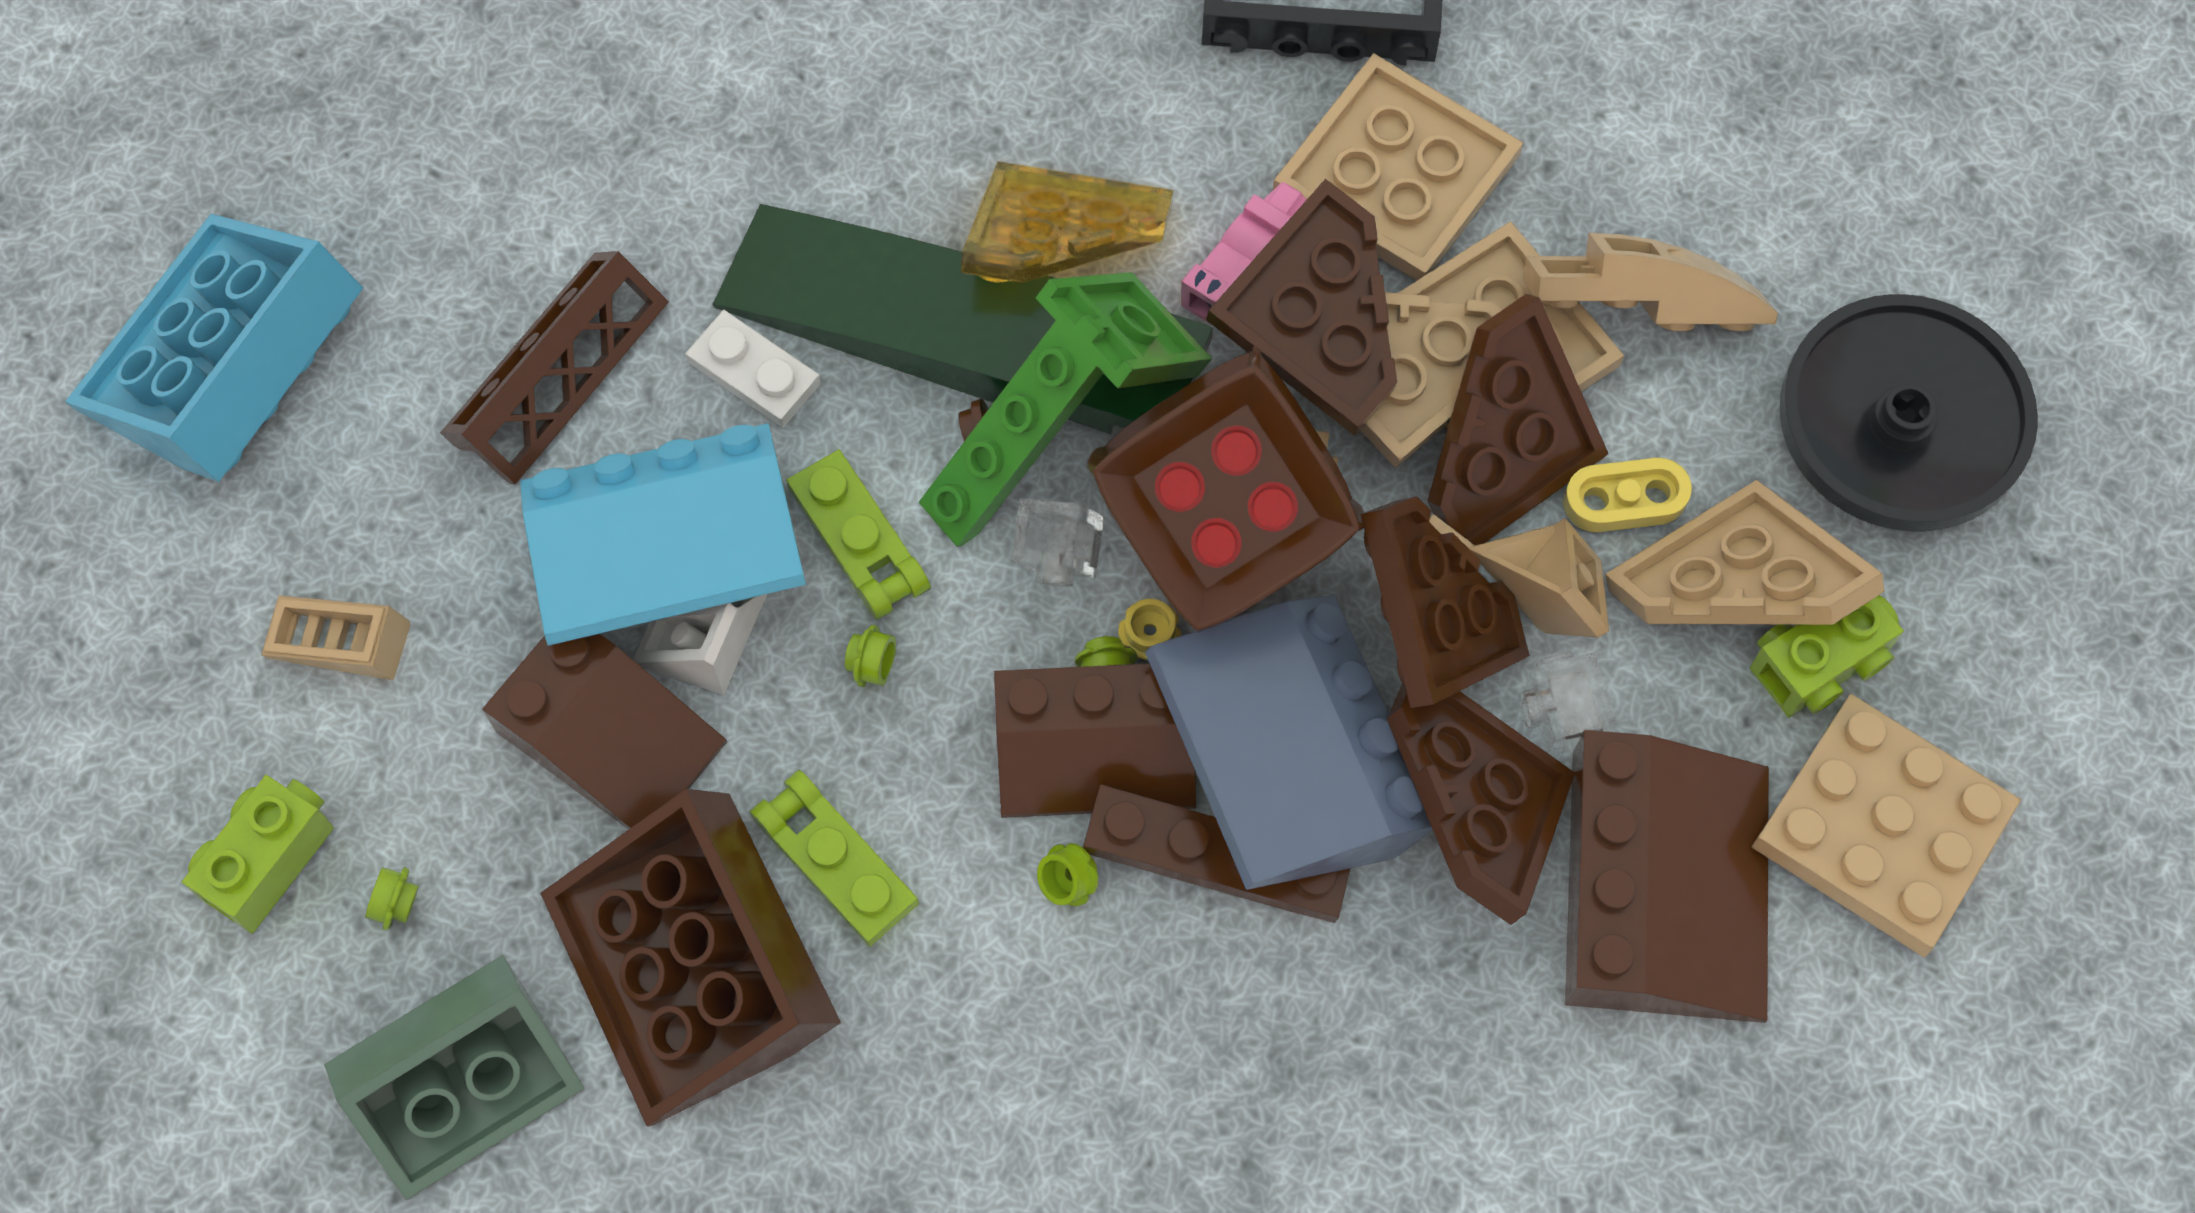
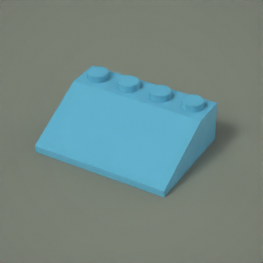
[65,214,363,482]
[520,423,806,646]

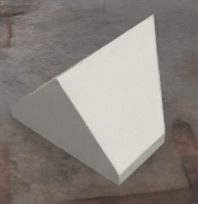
[633,594,767,695]

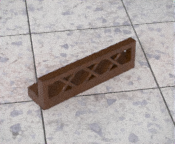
[440,251,669,484]

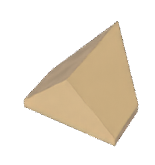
[1468,518,1609,638]

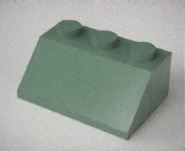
[324,955,585,1200]

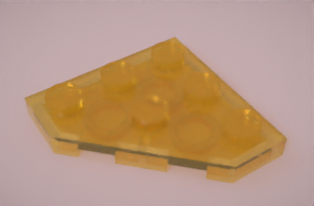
[961,161,1174,283]

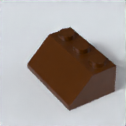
[994,663,1196,818]

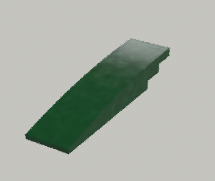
[713,204,1213,434]

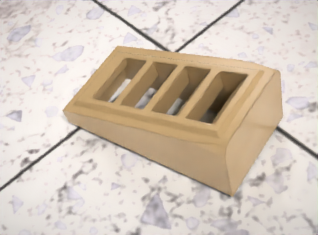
[261,595,411,680]

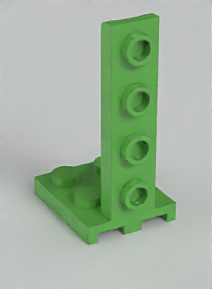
[919,272,1212,547]

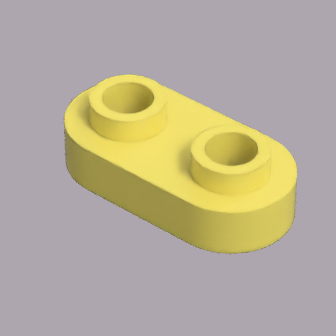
[1563,458,1692,532]

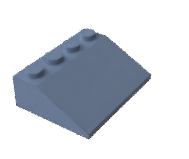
[1145,595,1433,890]

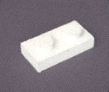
[685,310,821,428]

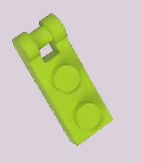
[786,449,931,621]
[748,769,919,947]

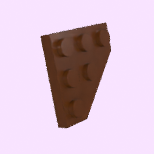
[1206,178,1397,436]
[1427,294,1609,545]
[1360,496,1530,708]
[1387,684,1575,925]

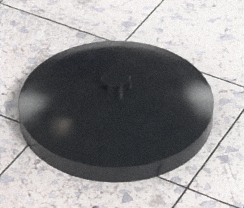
[1779,294,2038,532]

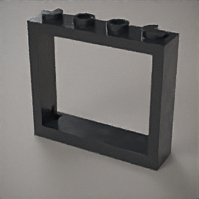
[1202,0,1442,66]

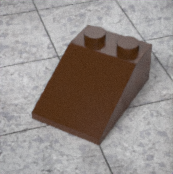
[482,634,727,829]

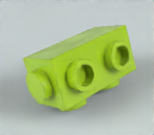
[1749,595,1904,718]
[181,774,335,935]

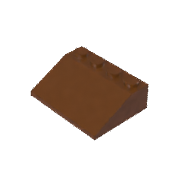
[1565,730,1769,1023]
[540,789,841,1126]

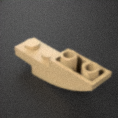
[1523,233,1778,331]

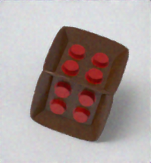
[1087,346,1364,633]

